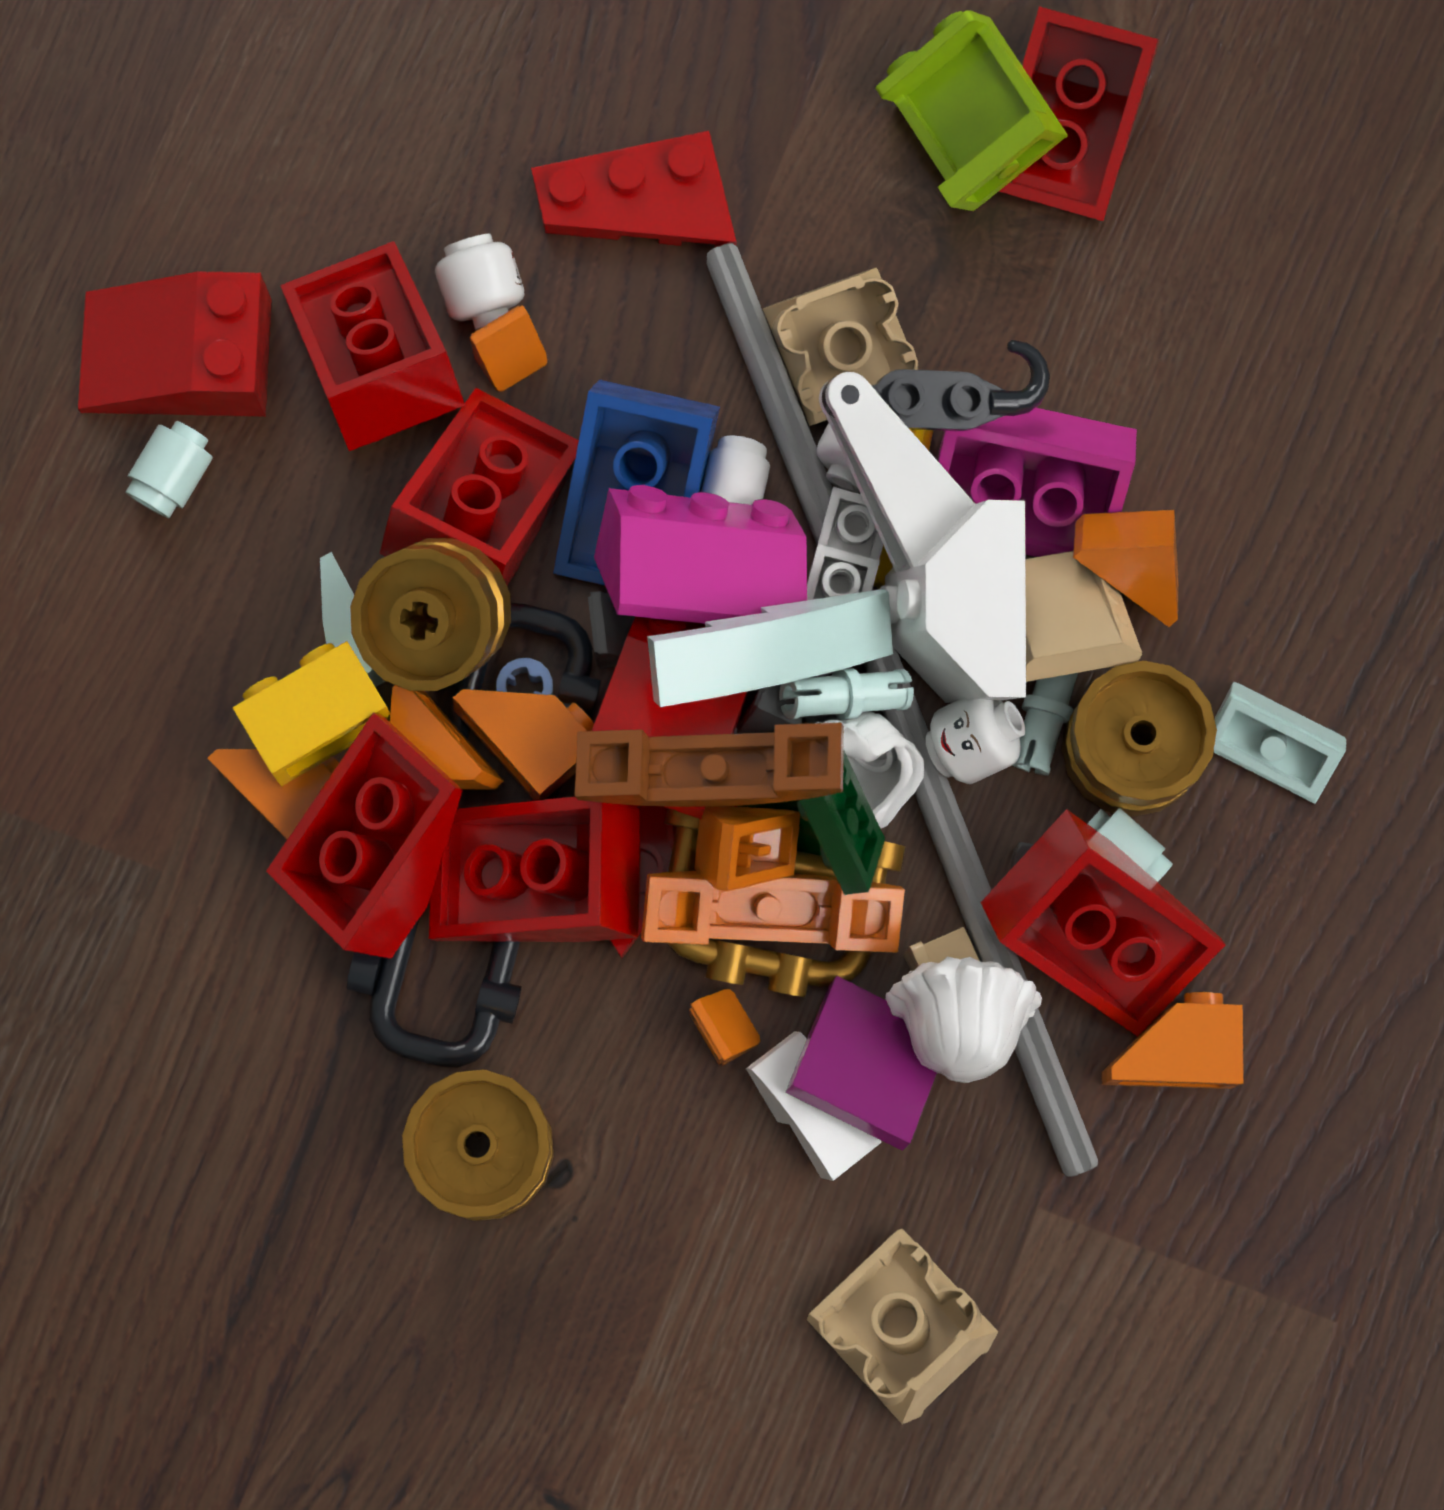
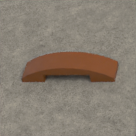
[575,722,844,807]

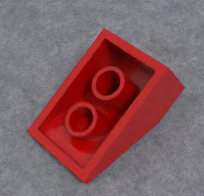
[998,6,1159,221]
[280,241,465,451]
[78,271,272,417]
[379,387,579,586]
[592,617,749,819]
[266,712,463,959]
[429,797,640,942]
[980,809,1226,1037]

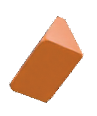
[470,305,548,392]
[689,989,761,1066]

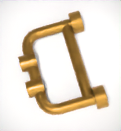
[664,808,905,997]

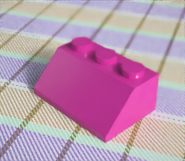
[937,408,1137,557]
[594,485,807,624]

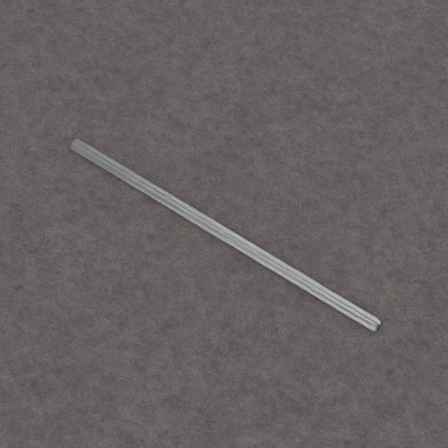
[706,243,1098,1177]

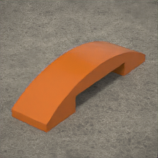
[641,871,905,953]

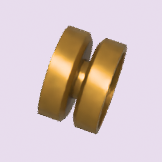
[350,538,511,691]
[1062,661,1217,817]
[402,1070,554,1221]

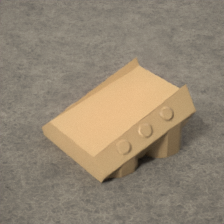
[763,267,918,426]
[1025,551,1142,682]
[807,1229,998,1424]

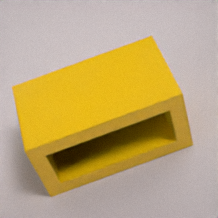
[232,641,390,787]

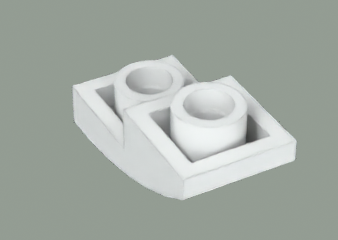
[807,487,883,600]
[746,1031,882,1181]

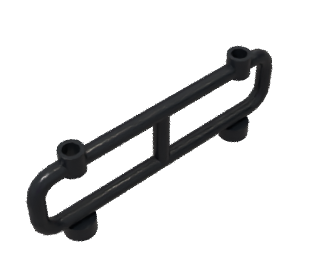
[347,603,601,1068]

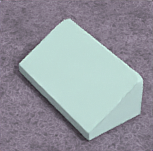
[1214,682,1346,804]

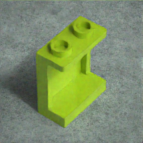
[875,10,1068,211]

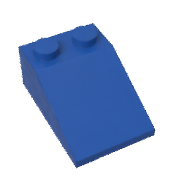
[553,380,720,585]

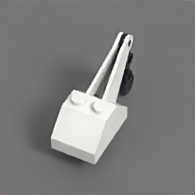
[819,340,1050,703]

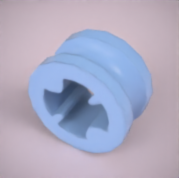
[496,658,553,695]

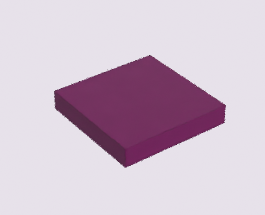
[785,976,937,1151]

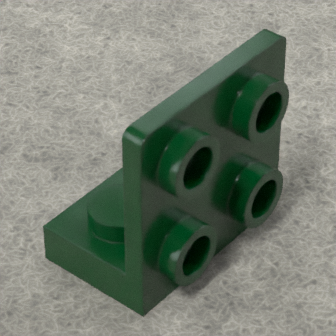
[737,751,885,895]

